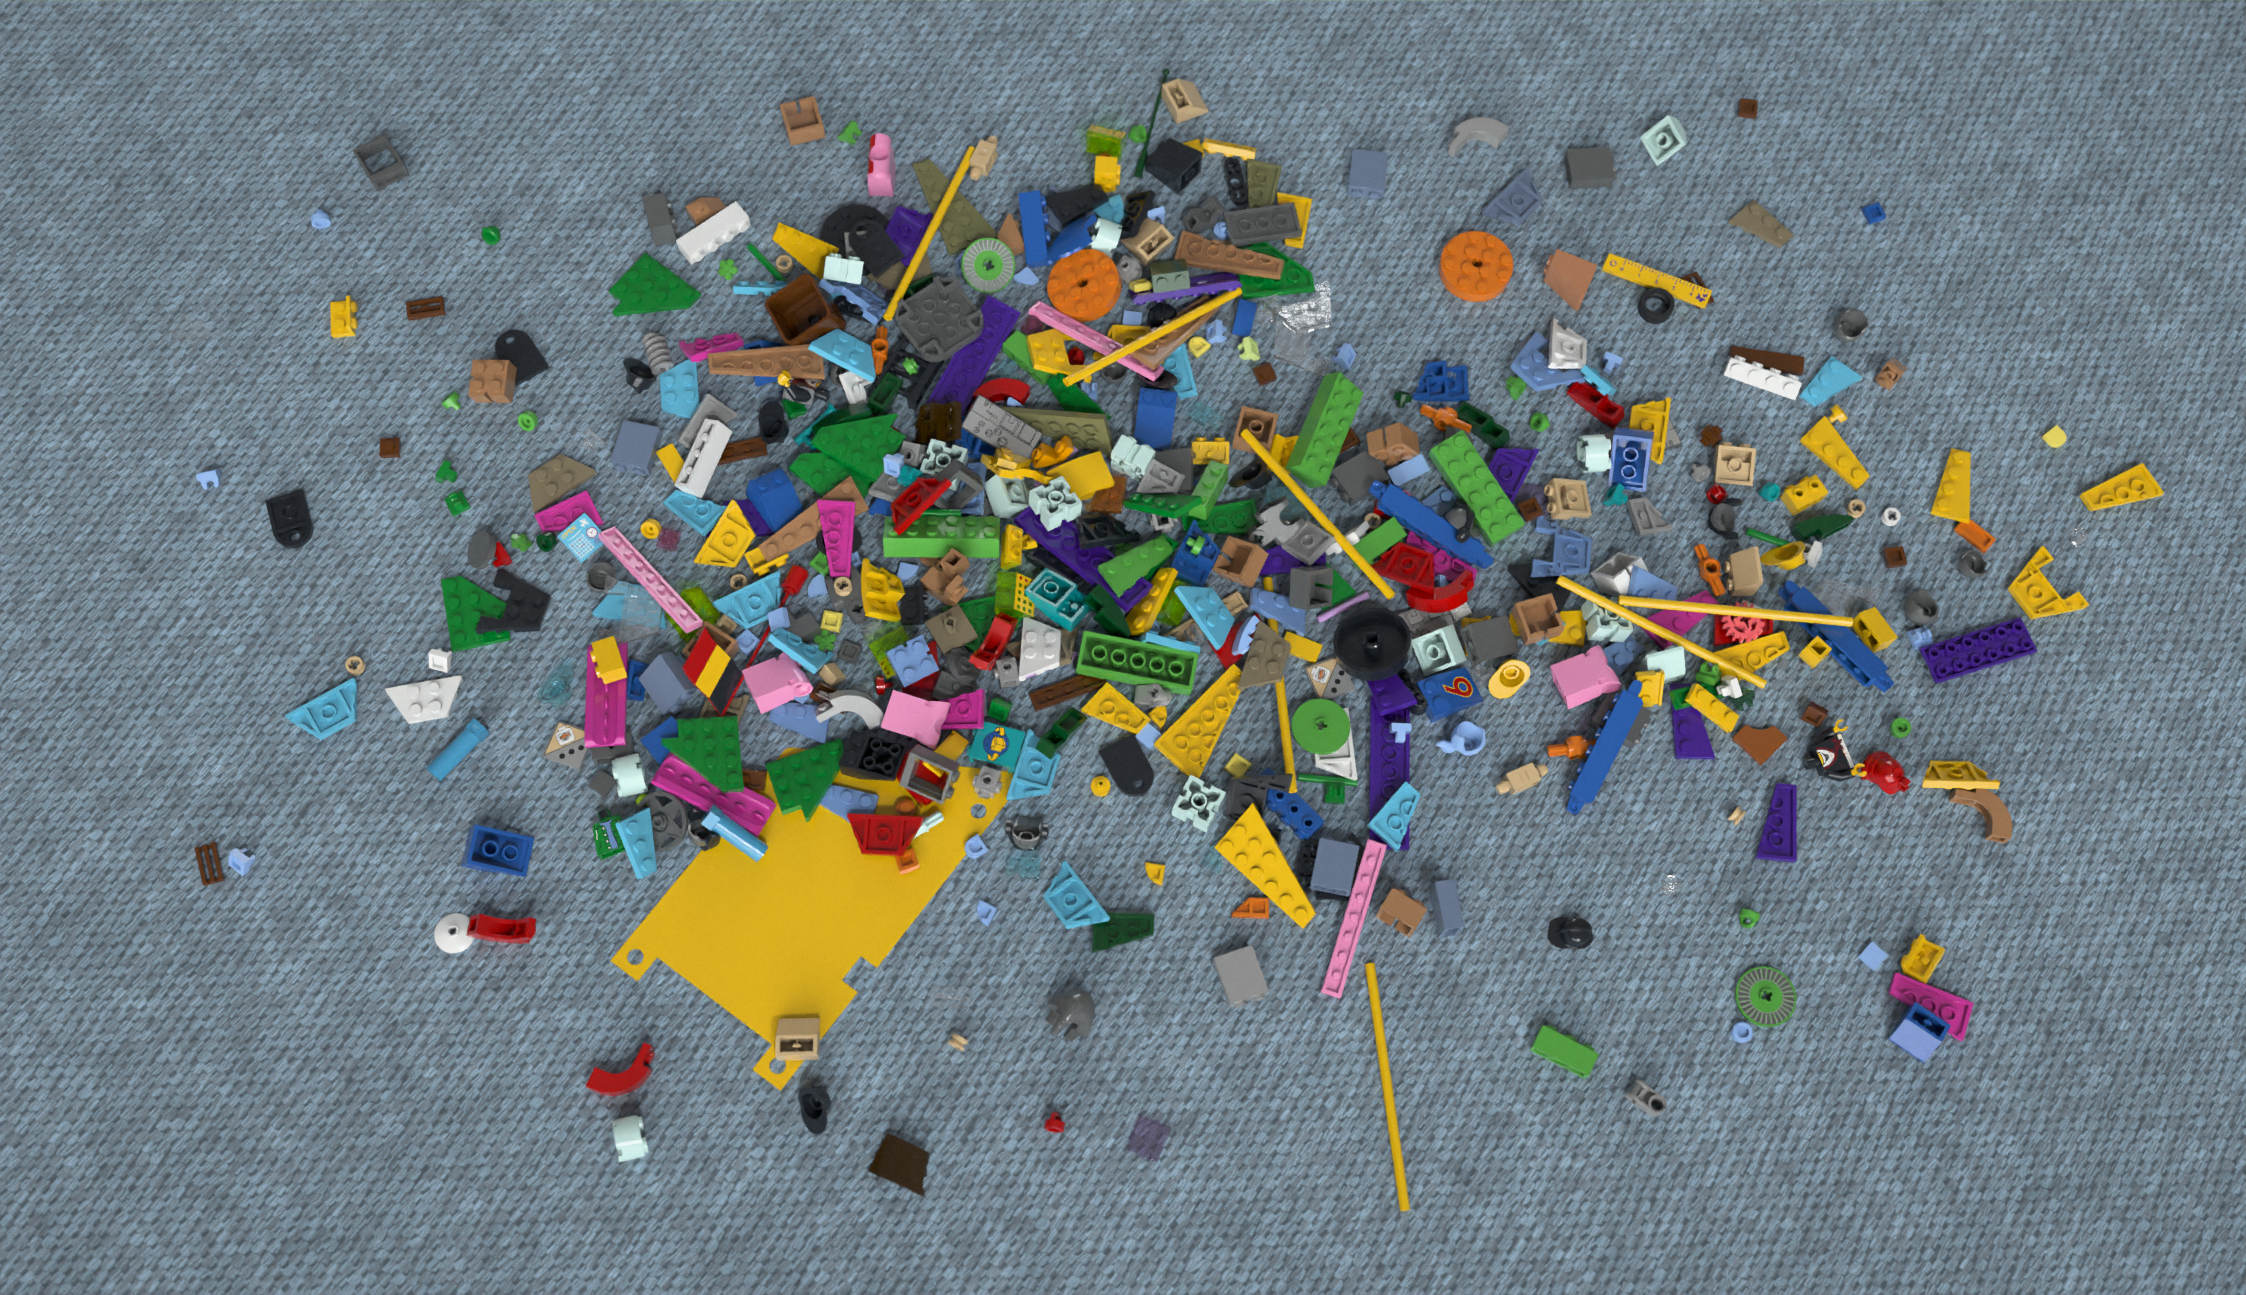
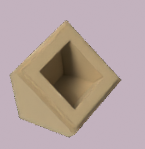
[714,614,738,636]
[819,663,846,687]

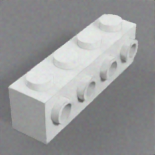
[676,201,751,265]
[1723,355,1802,400]
[675,419,732,498]

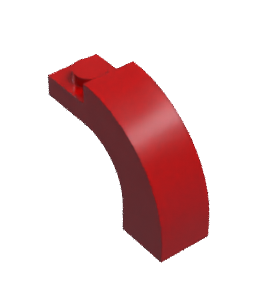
[968,378,1031,412]
[1406,569,1474,613]
[969,612,1018,671]
[466,914,536,944]
[585,1042,655,1096]

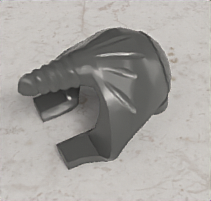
[1046,989,1095,1042]

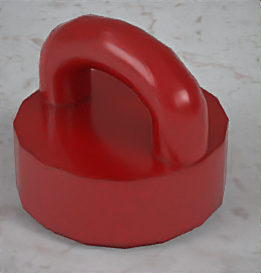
[1067,347,1085,365]
[1706,483,1728,505]
[875,675,894,695]
[1044,1111,1065,1133]

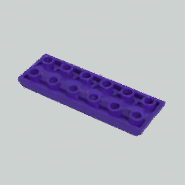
[1128,272,1242,305]
[1919,617,2037,684]

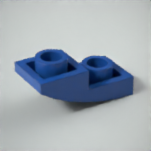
[1231,298,1257,338]

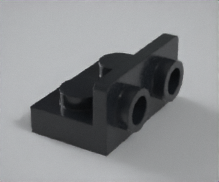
[901,582,928,626]

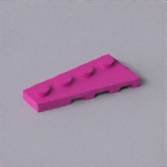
[817,500,856,578]
[1639,590,1719,651]
[941,689,985,730]

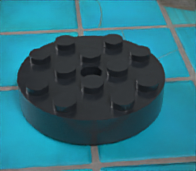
[820,204,888,276]
[1333,608,1412,681]

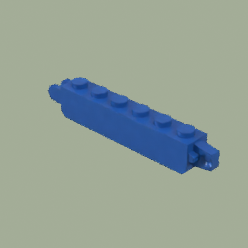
[1368,480,1494,569]
[1778,580,1894,693]
[1566,680,1643,815]

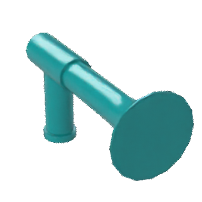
[793,401,837,450]

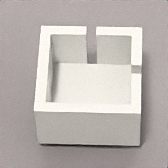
[1591,552,1648,597]

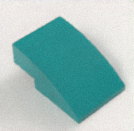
[1024,568,1091,632]

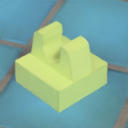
[1238,336,1260,361]

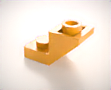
[1031,435,1074,468]

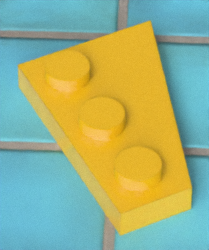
[1277,192,1312,249]
[994,447,1032,471]
[1081,682,1151,735]

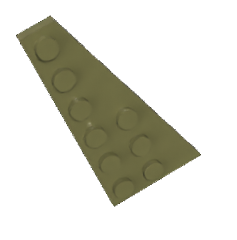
[912,159,998,256]
[1001,406,1114,460]

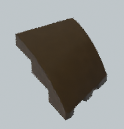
[911,401,961,445]
[868,1133,930,1197]

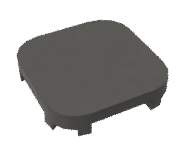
[895,276,984,362]

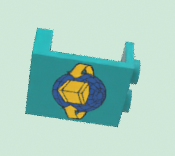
[967,721,1026,774]

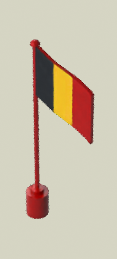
[682,565,809,717]

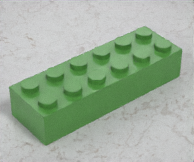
[1286,372,1364,488]
[1428,430,1525,548]
[883,516,1000,558]
[1076,631,1199,696]

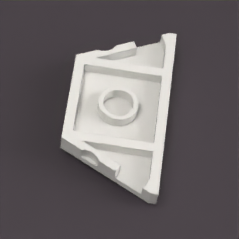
[1548,318,1587,369]
[1019,617,1062,681]
[385,675,463,724]
[1314,708,1357,781]

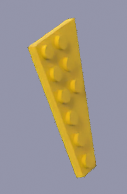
[1154,664,1242,779]
[1214,803,1317,929]

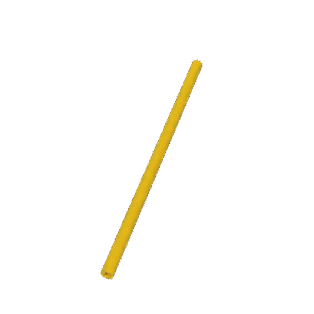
[883,146,976,321]
[1063,287,1242,387]
[1240,429,1396,600]
[1556,575,1767,689]
[1263,577,1297,793]
[1618,595,1853,627]
[1365,963,1410,1211]

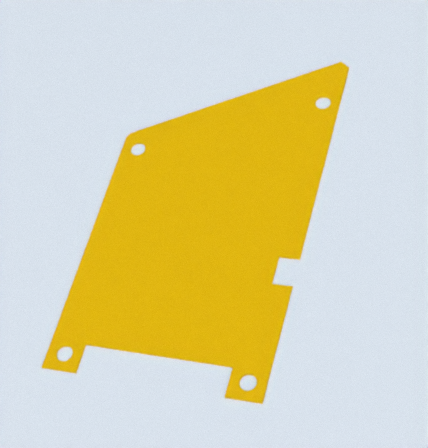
[610,748,1014,1091]

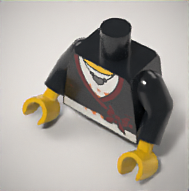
[778,370,830,406]
[1803,719,1867,782]

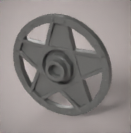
[635,791,688,852]

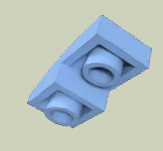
[1388,454,1430,486]
[1232,615,1260,656]

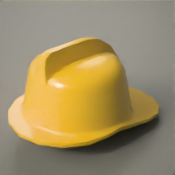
[1760,541,1805,570]
[1488,659,1530,699]

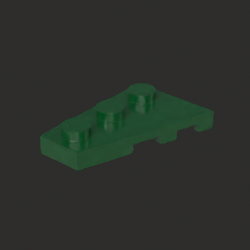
[1092,913,1154,954]

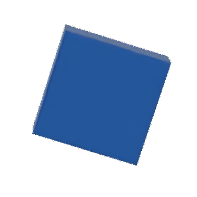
[1861,202,1887,225]

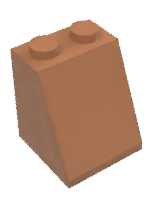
[1543,249,1598,312]

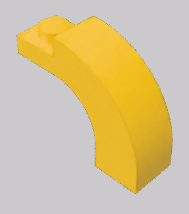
[1798,636,1832,669]

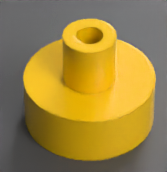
[1828,404,1848,423]
[641,519,661,539]
[1091,776,1111,797]

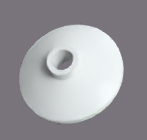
[434,913,474,953]

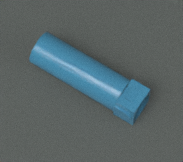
[426,719,490,781]
[701,805,768,862]

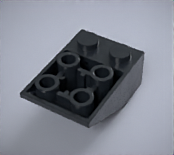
[839,730,908,781]

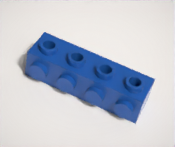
[1018,190,1051,268]
[1260,767,1325,840]

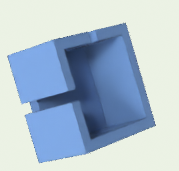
[884,635,939,687]

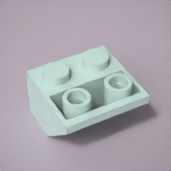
[1637,646,1686,684]

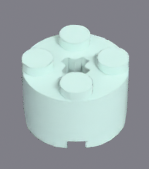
[1085,218,1122,258]
[1577,434,1611,473]
[612,753,648,797]
[611,1115,649,1162]

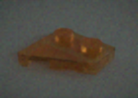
[1085,476,1128,514]

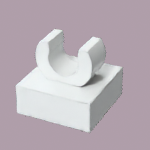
[1803,541,1823,568]
[1449,602,1472,622]
[429,648,452,673]
[1716,675,1742,698]

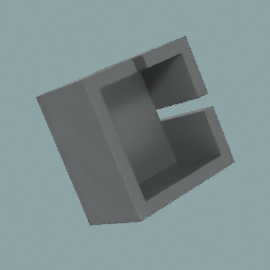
[643,193,679,247]
[1289,565,1333,610]

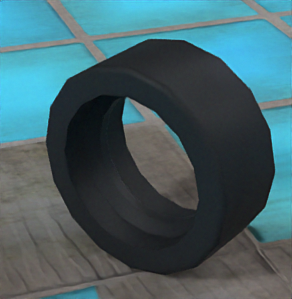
[1638,287,1675,324]

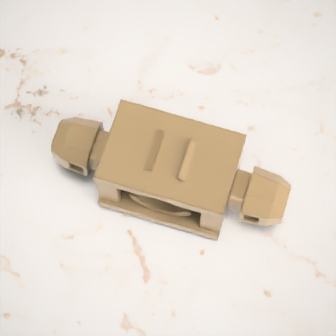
[970,135,998,180]
[1495,762,1548,795]

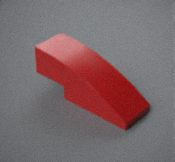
[1567,382,1625,429]

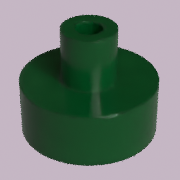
[1393,390,1413,408]
[536,531,557,552]

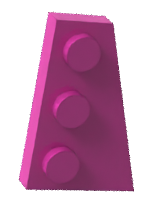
[678,332,744,363]
[534,490,604,533]

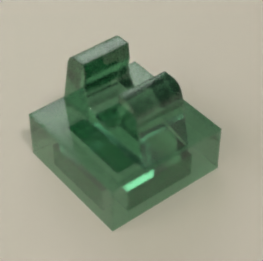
[1728,687,1755,711]

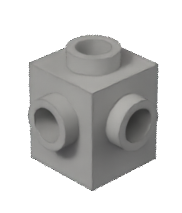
[1116,255,1144,287]
[899,441,927,469]
[1150,514,1178,533]
[993,656,1020,689]
[972,766,1002,799]

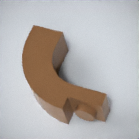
[919,548,969,580]
[920,566,969,606]
[1949,788,2012,844]

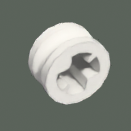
[1881,508,1901,526]

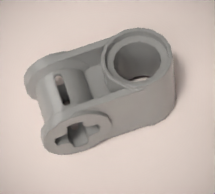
[1134,683,1172,709]
[1625,1079,1667,1117]

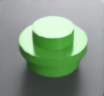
[902,357,918,375]

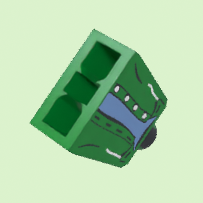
[592,809,626,860]

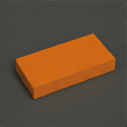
[1953,519,1996,554]

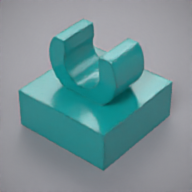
[897,465,924,487]
[1602,483,1628,507]

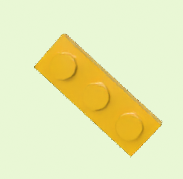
[1202,138,1257,160]
[1685,683,1739,733]

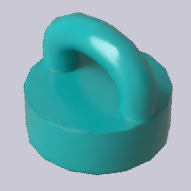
[1758,482,1780,502]

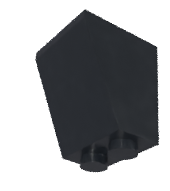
[1145,138,1203,195]

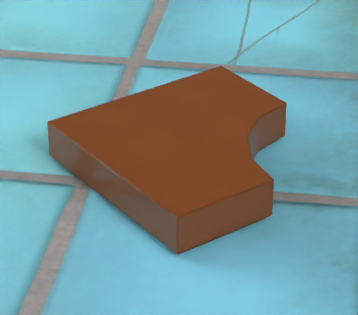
[1732,724,1788,766]

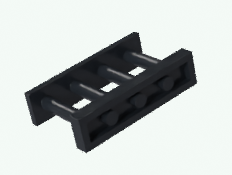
[874,333,945,410]

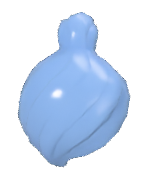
[1436,721,1486,755]

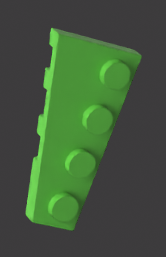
[1098,535,1173,598]

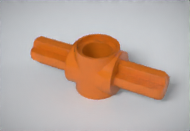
[871,326,889,375]
[1420,404,1472,434]
[1694,544,1726,596]
[1547,736,1597,760]

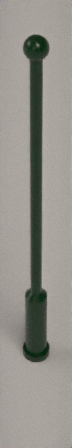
[1134,68,1170,178]

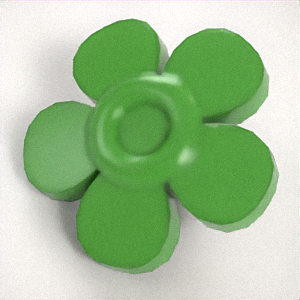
[718,259,738,280]
[511,534,532,552]
[1114,543,1133,557]
[814,630,836,651]

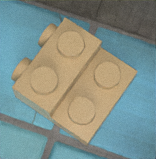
[1713,442,1756,486]
[1544,478,1592,520]

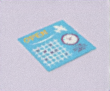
[557,513,603,563]

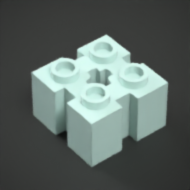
[823,253,864,284]
[1111,435,1155,483]
[920,438,968,491]
[1028,476,1082,531]
[1581,596,1633,642]
[1171,775,1226,833]

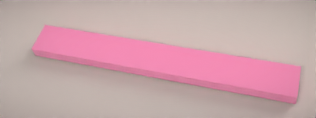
[1029,301,1164,381]
[598,526,703,634]
[1321,839,1387,999]

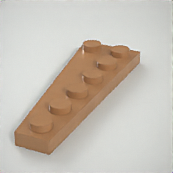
[1174,231,1284,280]
[1129,295,1220,370]
[708,344,825,379]
[758,476,869,563]

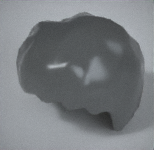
[1833,308,1869,343]
[1904,589,1939,625]

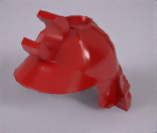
[1861,751,1911,795]

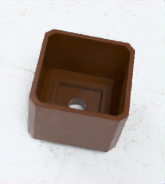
[765,273,847,346]

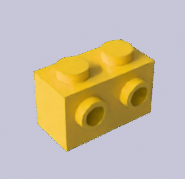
[1094,156,1121,193]
[1780,475,1829,516]
[1852,607,1898,653]
[590,636,627,684]

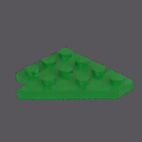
[1238,242,1315,300]
[609,253,701,316]
[811,413,906,482]
[789,453,874,499]
[441,576,511,652]
[941,591,1032,652]
[661,716,744,793]
[765,738,844,822]

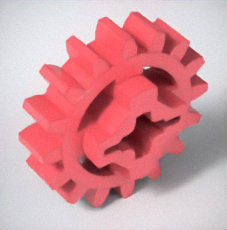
[1721,601,1765,643]

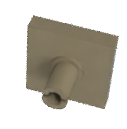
[925,604,978,656]

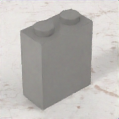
[1213,945,1269,1008]

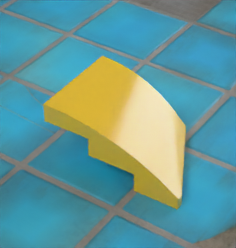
[1046,451,1115,501]
[861,558,905,622]

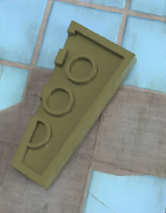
[1247,159,1282,209]

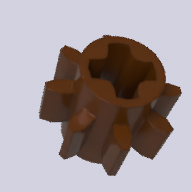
[1700,424,1723,447]

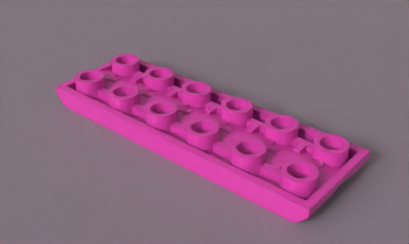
[584,642,628,748]
[651,752,776,837]

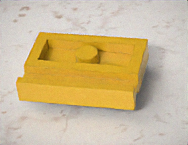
[1634,670,1665,707]

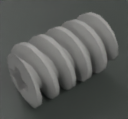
[642,333,674,375]

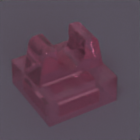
[1020,315,1046,335]
[656,528,681,552]

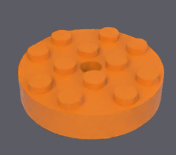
[1439,231,1513,302]
[1047,249,1122,322]

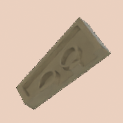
[1728,200,1793,248]

